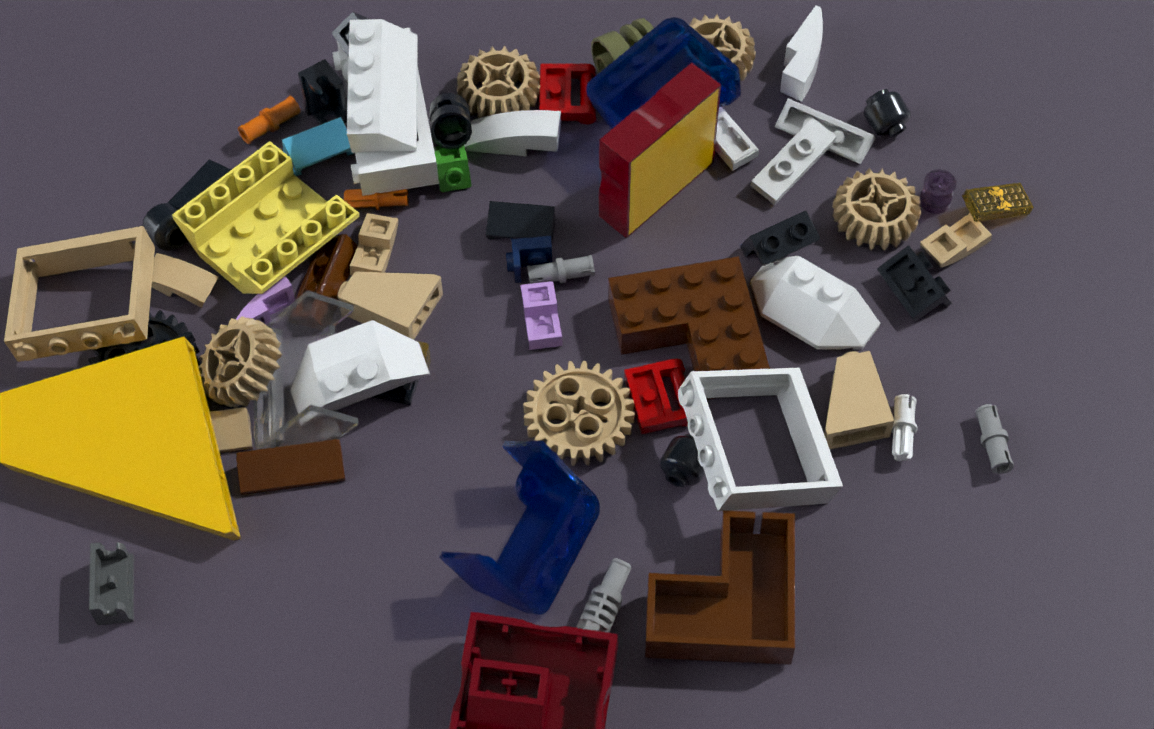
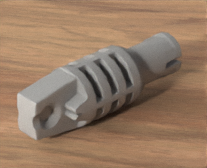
[576,558,631,633]

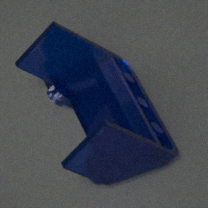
[439,441,600,615]

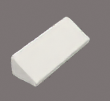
[775,98,875,164]

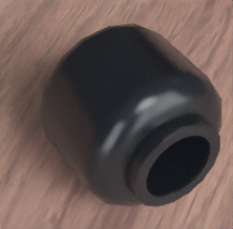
[864,89,911,138]
[142,203,187,251]
[660,434,705,488]

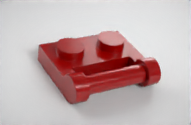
[540,64,596,125]
[624,358,688,434]

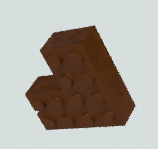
[608,256,770,400]
[645,510,795,665]

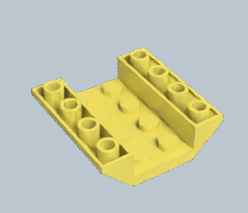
[172,141,360,294]

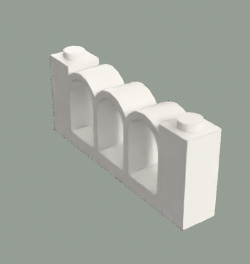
[333,28,439,196]

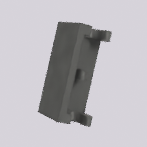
[89,542,134,625]

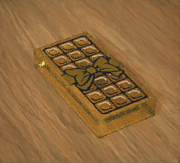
[962,183,1034,222]

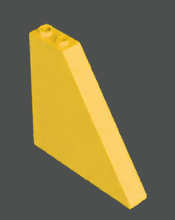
[0,336,241,540]

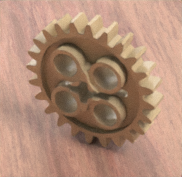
[523,361,635,466]

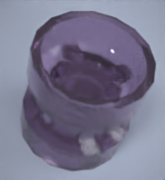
[920,169,956,214]

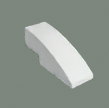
[780,5,823,102]
[464,110,561,156]

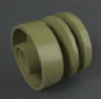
[591,18,669,99]

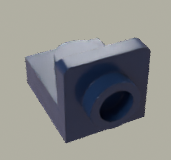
[506,236,552,283]

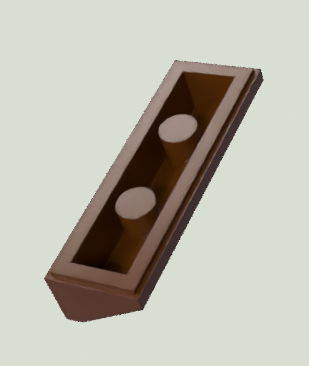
[288,234,358,327]
[236,439,346,495]

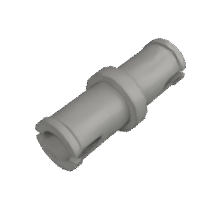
[527,255,595,284]
[975,404,1014,474]

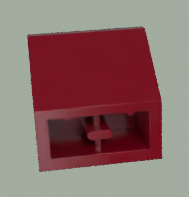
[466,658,551,729]

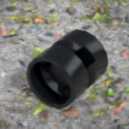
[429,93,472,149]

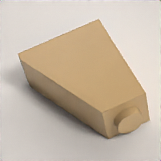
[337,271,443,340]
[824,351,894,449]

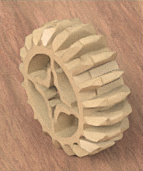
[672,14,756,91]
[457,46,540,118]
[833,168,921,251]
[199,316,283,408]

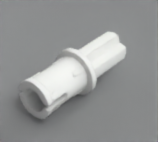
[891,394,918,461]

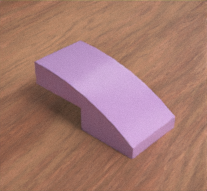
[236,276,295,328]
[520,281,563,350]

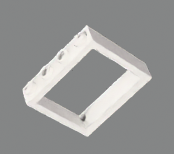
[678,368,843,511]

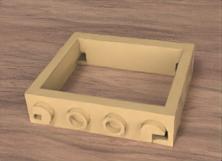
[4,226,155,362]

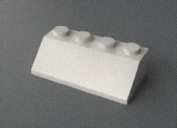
[347,19,418,153]

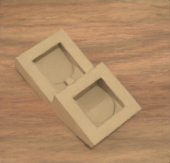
[350,213,398,275]
[920,213,992,268]
[152,253,219,308]

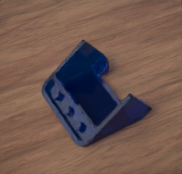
[586,17,741,129]

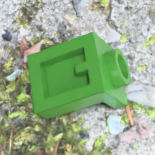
[433,146,471,192]

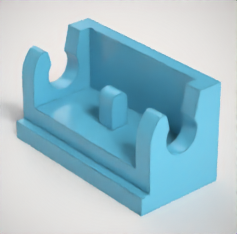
[282,117,354,176]

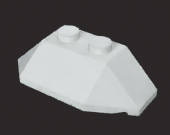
[750,256,880,350]
[290,320,430,423]

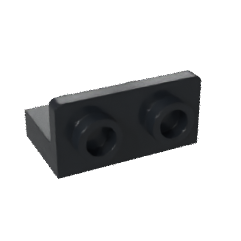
[740,210,820,266]
[877,245,952,322]

